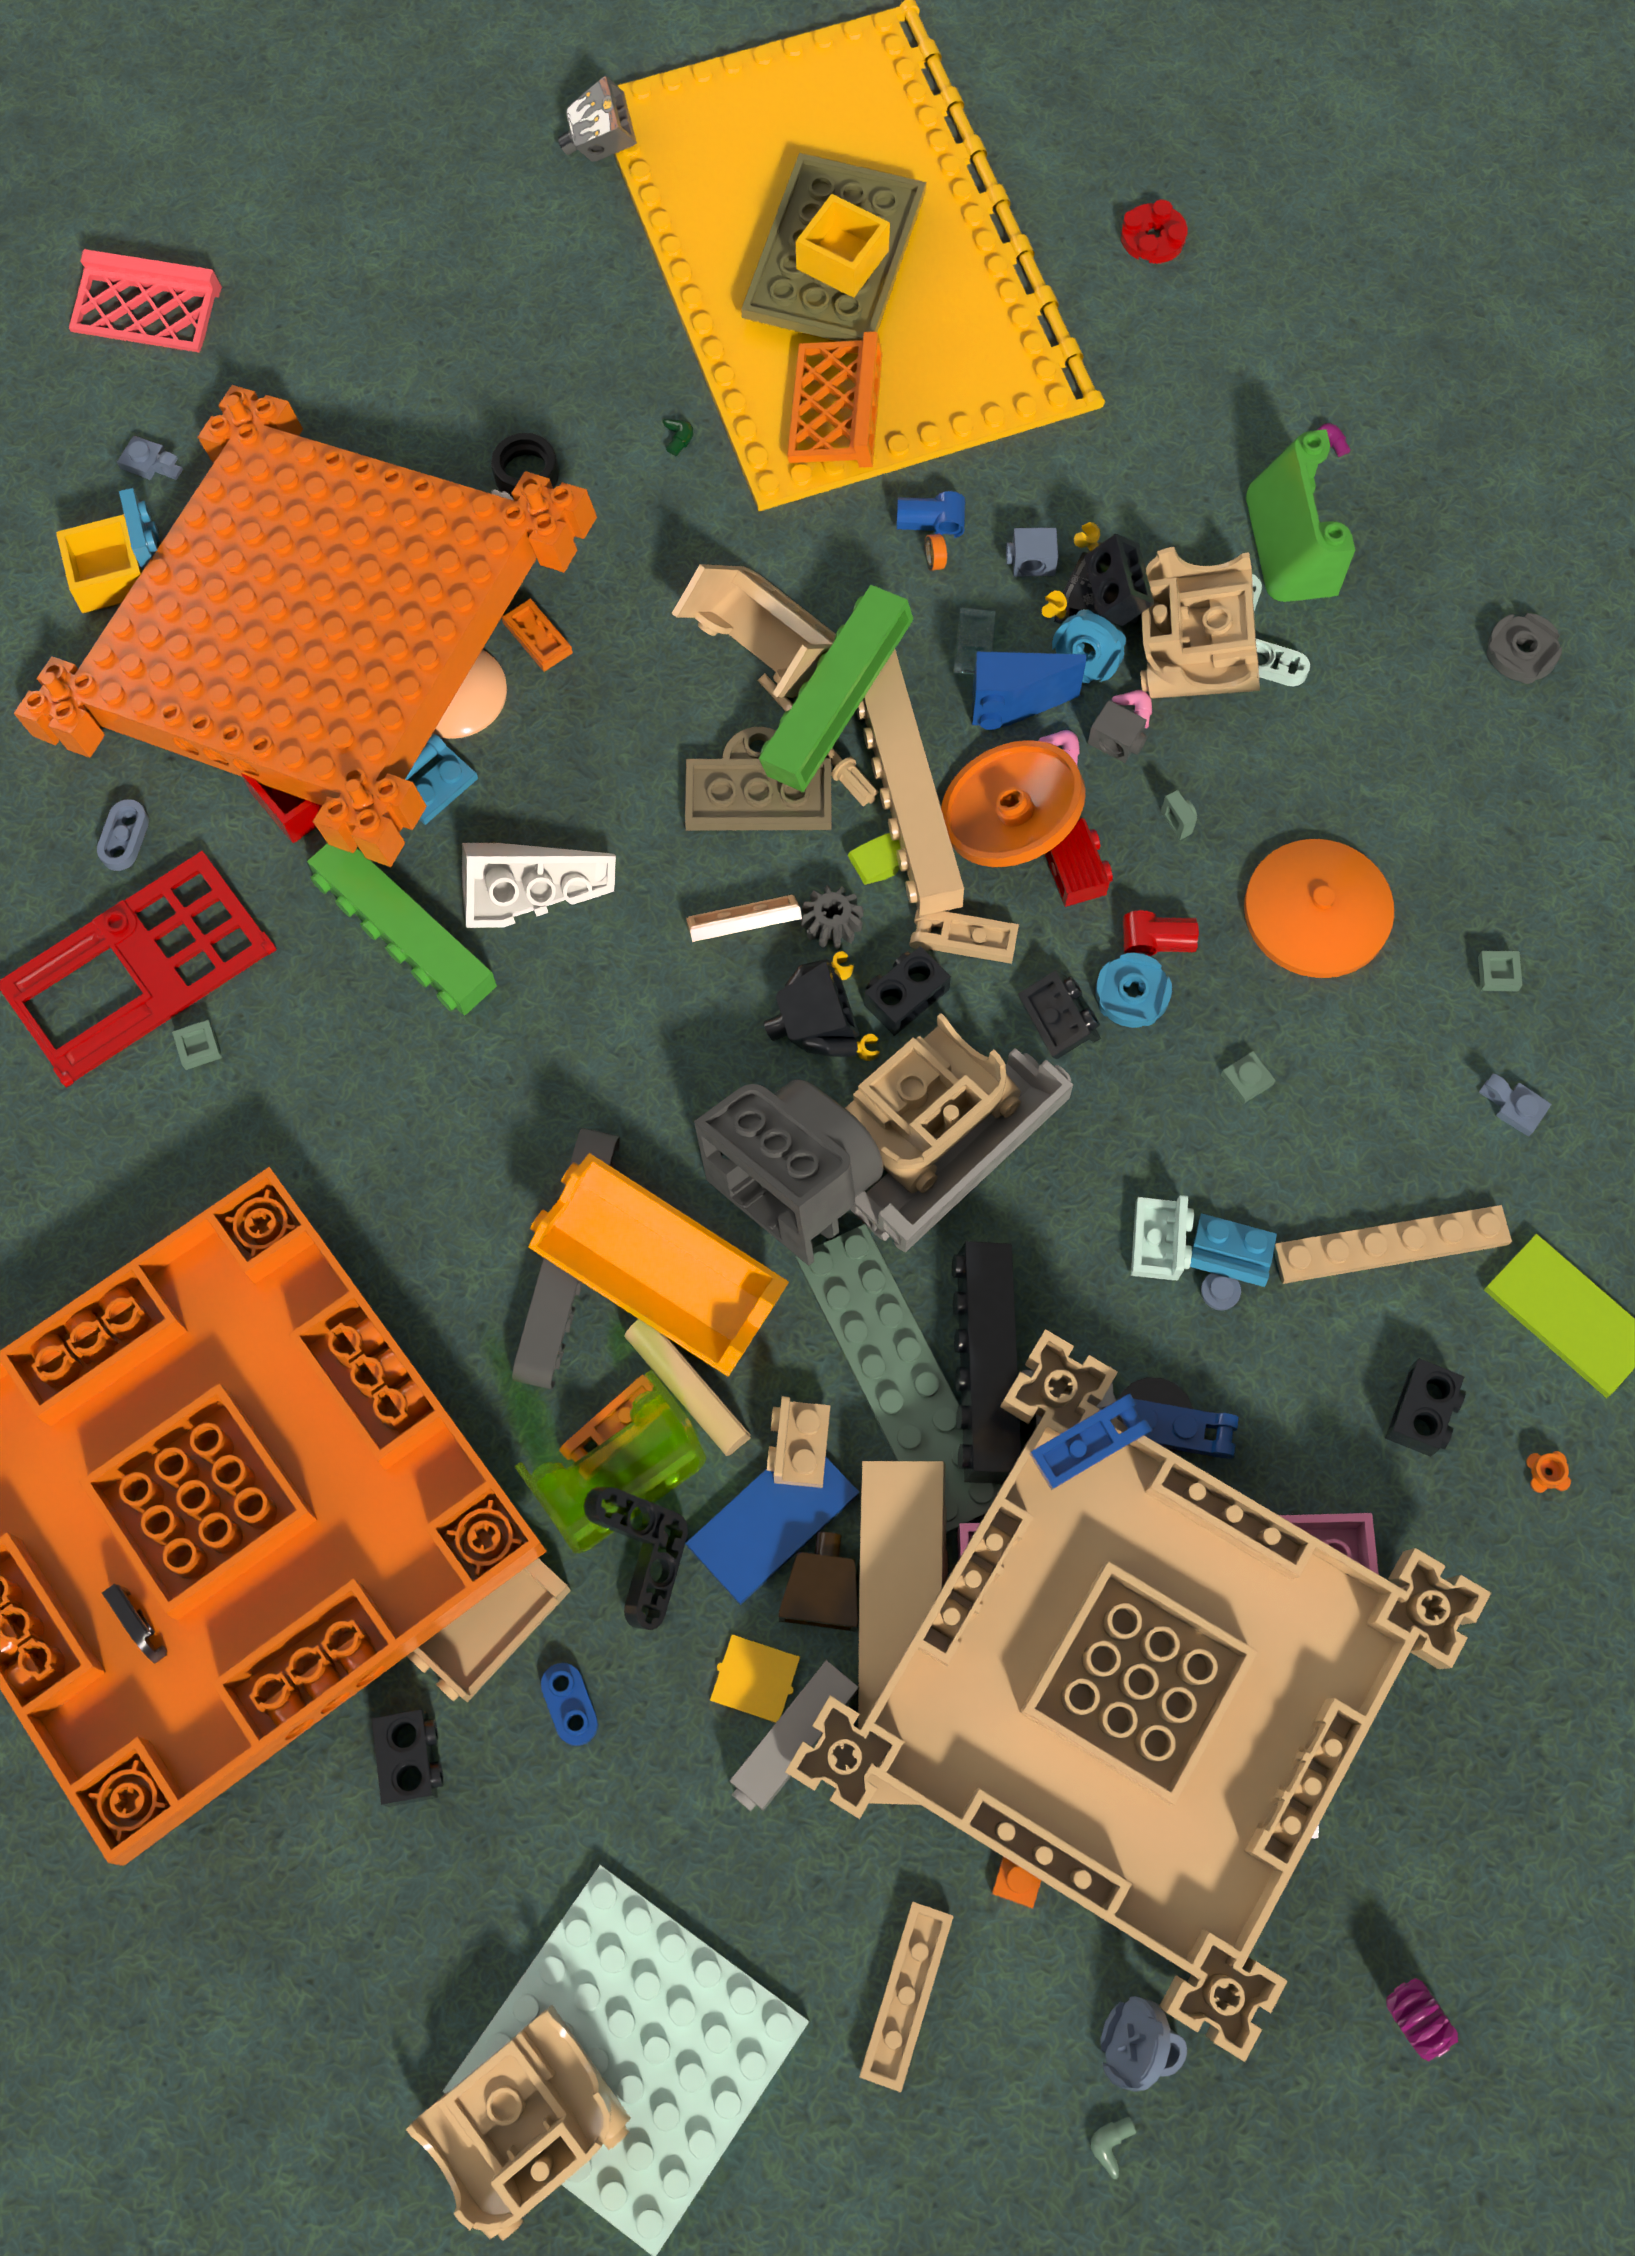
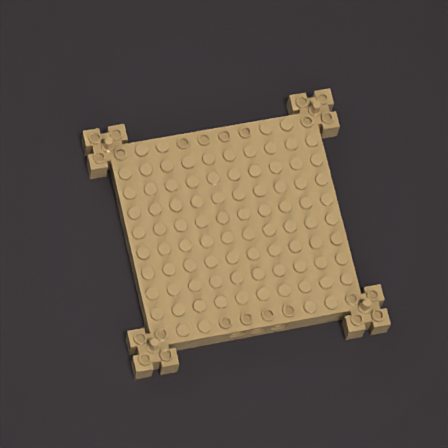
[785,1329,1491,2062]

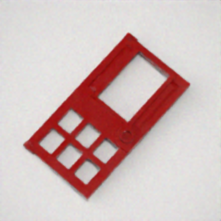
[0,851,277,1088]

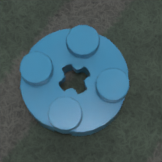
[1052,609,1126,683]
[1095,953,1172,1028]

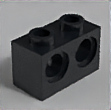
[1084,533,1154,626]
[864,946,951,1036]
[1385,1358,1466,1457]
[372,1709,444,1807]

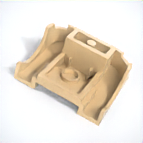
[1141,547,1260,698]
[845,1013,1021,1194]
[406,2005,631,2241]

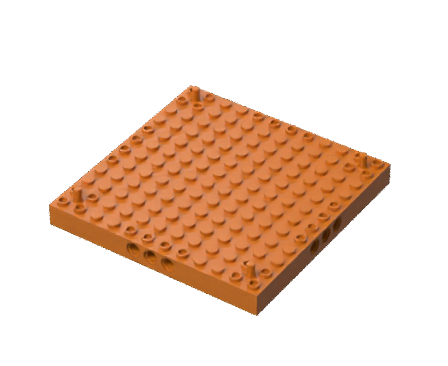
[0,1167,547,1866]

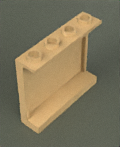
[407,1558,571,1702]

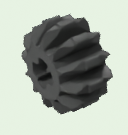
[801,885,864,950]

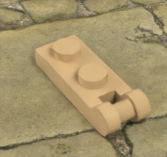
[909,909,1019,964]

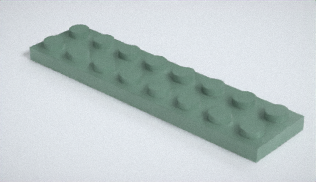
[795,1224,1001,1534]

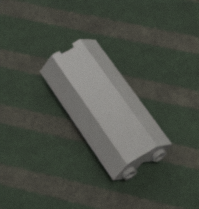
[850,1048,1073,1253]

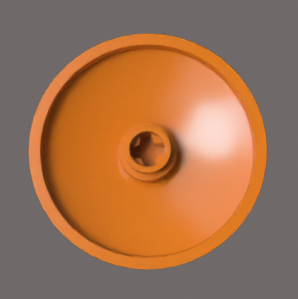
[941,740,1085,867]
[1244,839,1394,978]

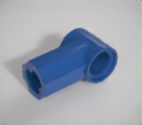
[897,491,966,538]

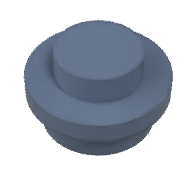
[1201,1273,1241,1311]

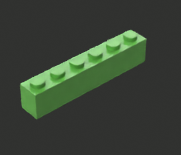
[759,585,914,792]
[307,843,497,1016]

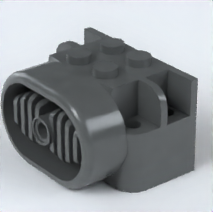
[694,1079,883,1266]

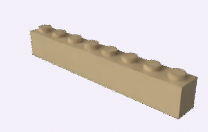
[856,650,964,916]

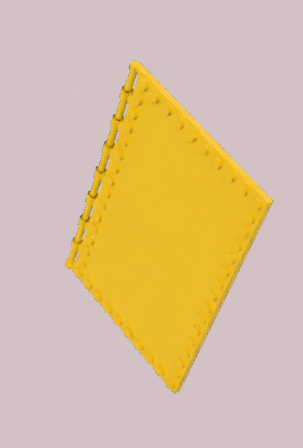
[614,0,1105,512]

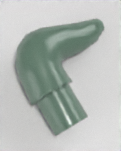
[1091,2116,1136,2179]

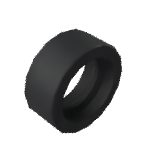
[491,433,559,500]

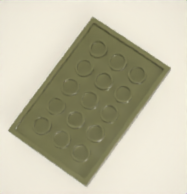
[741,153,926,342]

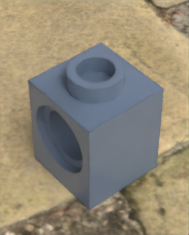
[1006,528,1058,576]

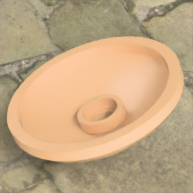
[432,649,507,739]

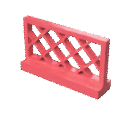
[69,249,222,353]

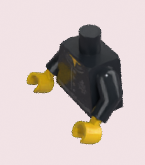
[1042,522,1142,625]
[764,951,880,1061]

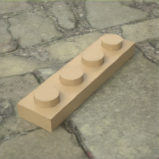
[859,1902,953,2092]

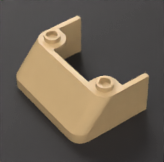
[672,564,836,698]

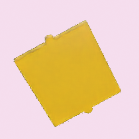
[710,1634,800,1723]

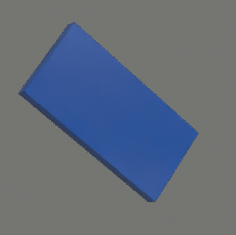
[685,1457,859,1605]

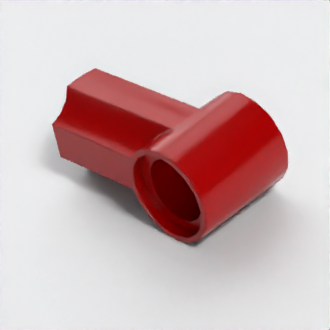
[1123,910,1199,956]

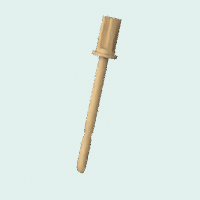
[758,673,879,807]

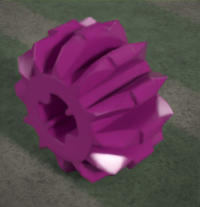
[1386,1978,1458,2061]

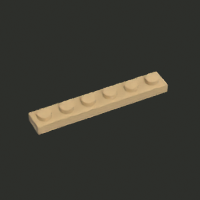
[1274,1205,1512,1284]

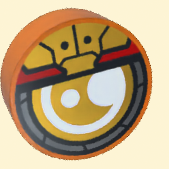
[925,534,947,571]

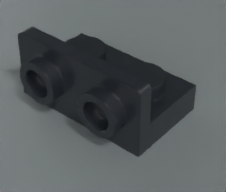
[1018,970,1101,1059]

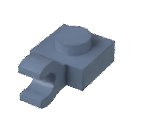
[117,436,183,480]
[1478,1073,1552,1137]

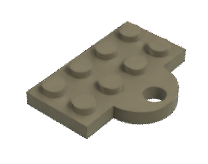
[685,727,831,831]

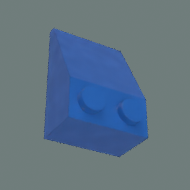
[972,652,1086,730]

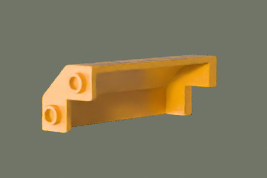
[528,1153,789,1377]

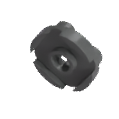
[1487,613,1562,684]

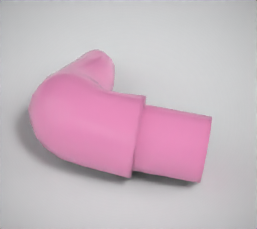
[1112,690,1152,728]
[1038,730,1080,764]

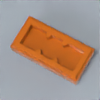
[502,598,573,672]

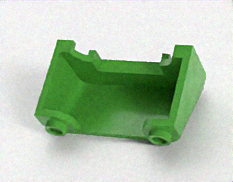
[1246,429,1355,602]

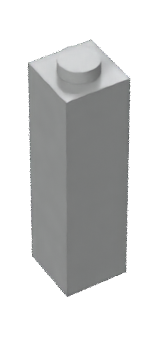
[730,1660,859,1811]

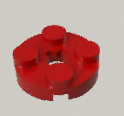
[1121,199,1188,264]

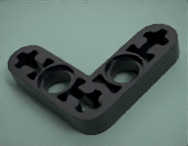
[584,1487,688,1630]

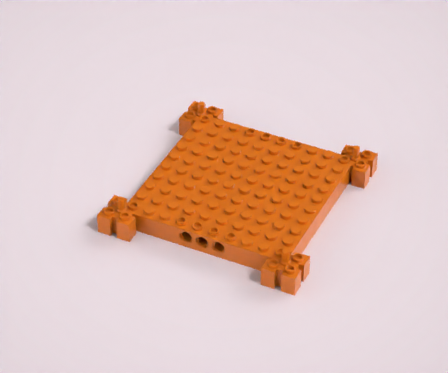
[13,385,597,867]

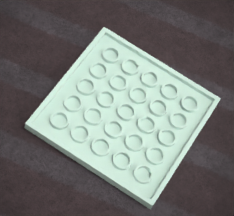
[443,1865,809,2256]

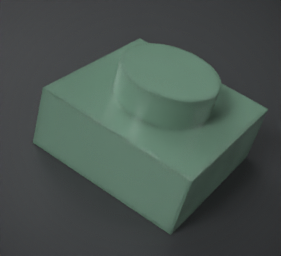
[1161,790,1197,840]
[1478,951,1522,991]
[172,1020,222,1070]
[1221,1051,1276,1104]

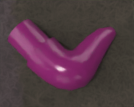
[1317,423,1351,457]

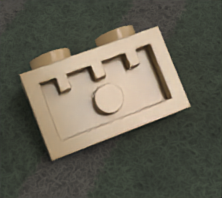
[767,1396,830,1488]

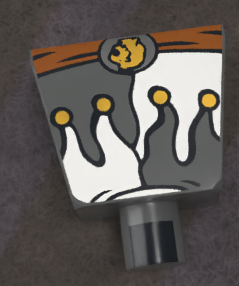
[558,76,637,162]

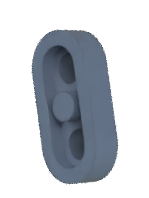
[97,799,149,871]

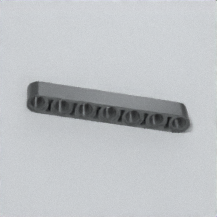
[512,1128,620,1389]

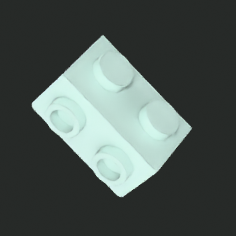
[1131,1195,1194,1281]

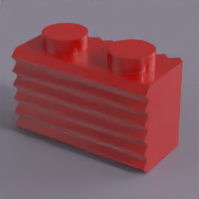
[1045,818,1113,907]

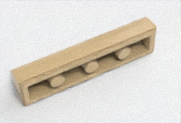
[624,1319,751,1456]

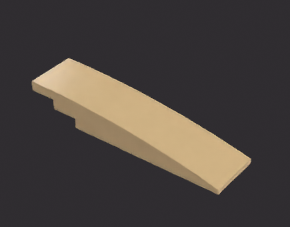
[858,1461,948,1805]

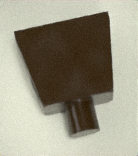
[779,1532,858,1632]

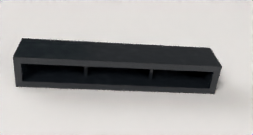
[952,1241,1021,1484]

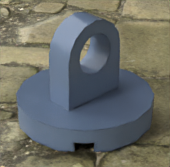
[1101,1996,1187,2092]

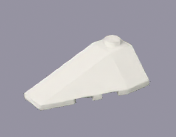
[462,843,616,928]

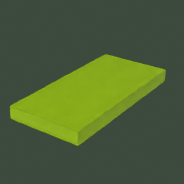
[1484,1234,1635,1398]

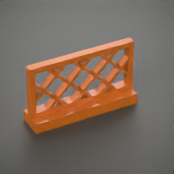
[787,331,883,468]

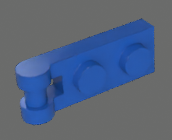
[1029,1394,1152,1490]
[1123,1399,1239,1459]

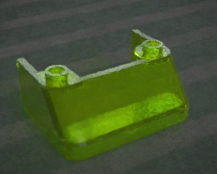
[514,1370,706,1554]

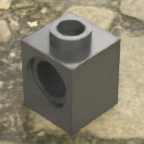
[1088,700,1148,763]

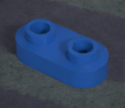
[541,1663,598,1746]

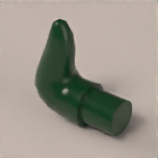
[663,419,693,457]

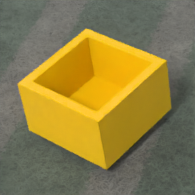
[796,194,890,298]
[56,514,142,613]

